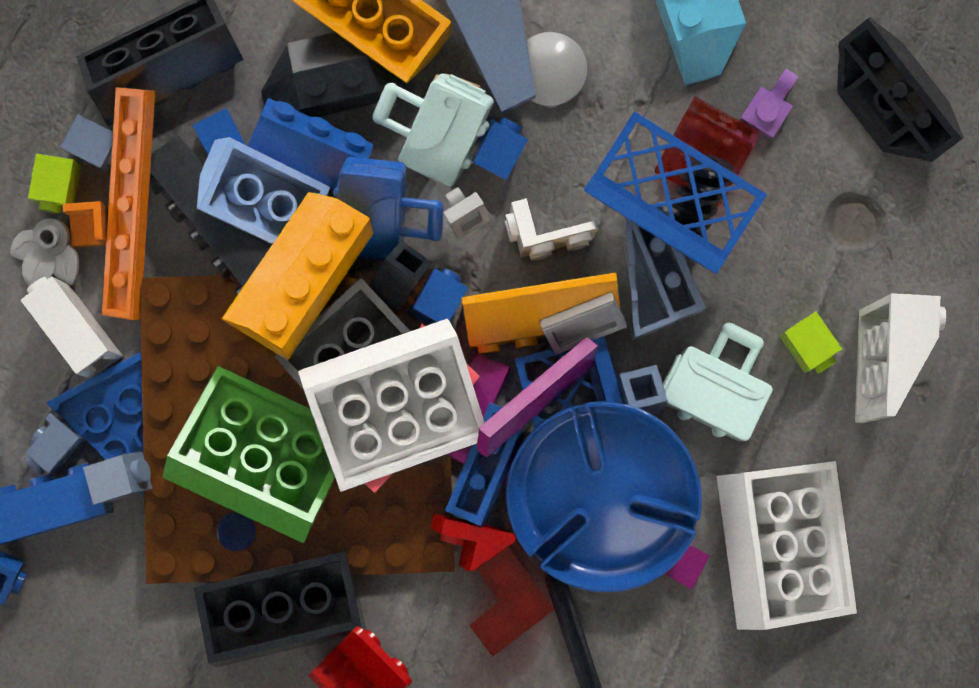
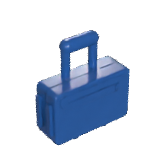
[333,157,443,261]

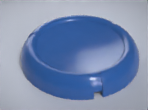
[506,401,702,592]

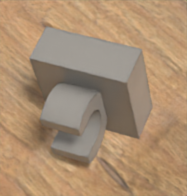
[443,187,491,240]

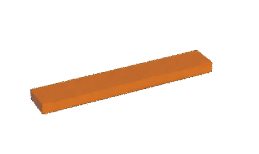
[102,87,155,320]

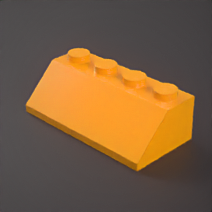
[291,0,452,84]
[222,192,374,360]
[462,273,620,355]

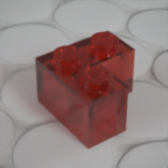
[469,547,555,657]

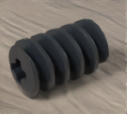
[665,154,734,238]

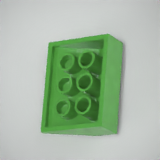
[162,366,335,543]

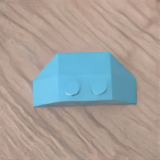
[655,0,746,87]

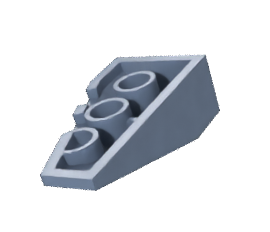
[440,0,536,114]

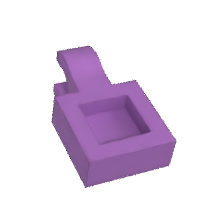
[740,69,799,139]

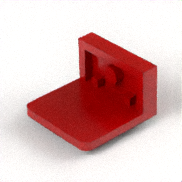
[308,626,412,688]

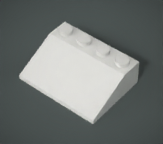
[855,293,946,423]
[298,319,485,492]
[717,461,857,630]

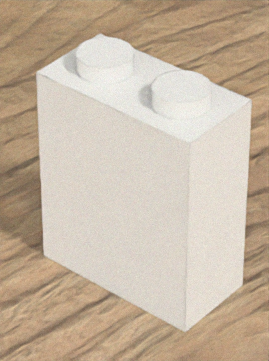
[21,277,123,379]

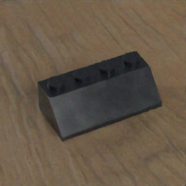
[76,0,244,126]
[194,551,366,667]

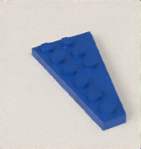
[46,352,144,495]

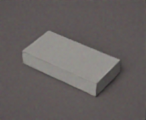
[540,292,627,355]

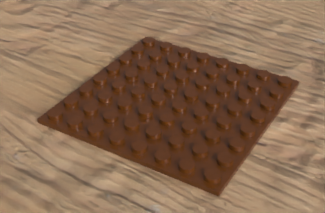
[140,268,455,584]

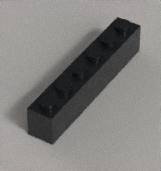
[149,135,320,317]

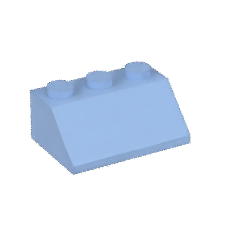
[197,137,330,244]

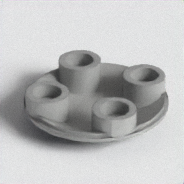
[527,32,587,108]

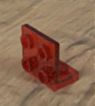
[655,96,761,206]

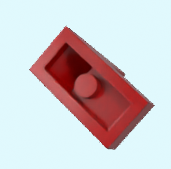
[430,513,516,572]

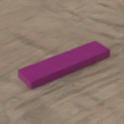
[477,338,598,458]

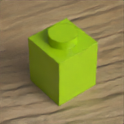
[28,154,82,214]
[779,311,842,374]

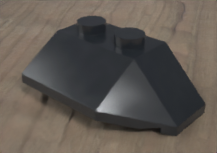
[837,17,964,162]
[261,32,415,117]

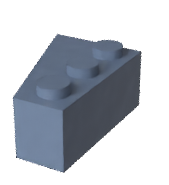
[622,202,706,342]

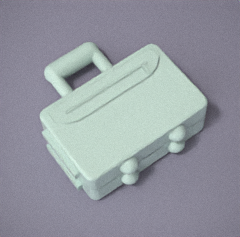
[373,74,494,187]
[663,323,773,442]

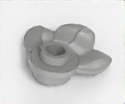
[10,218,79,287]

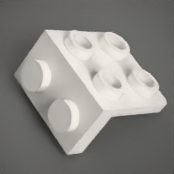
[505,198,598,261]

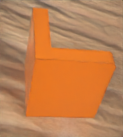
[63,201,108,248]

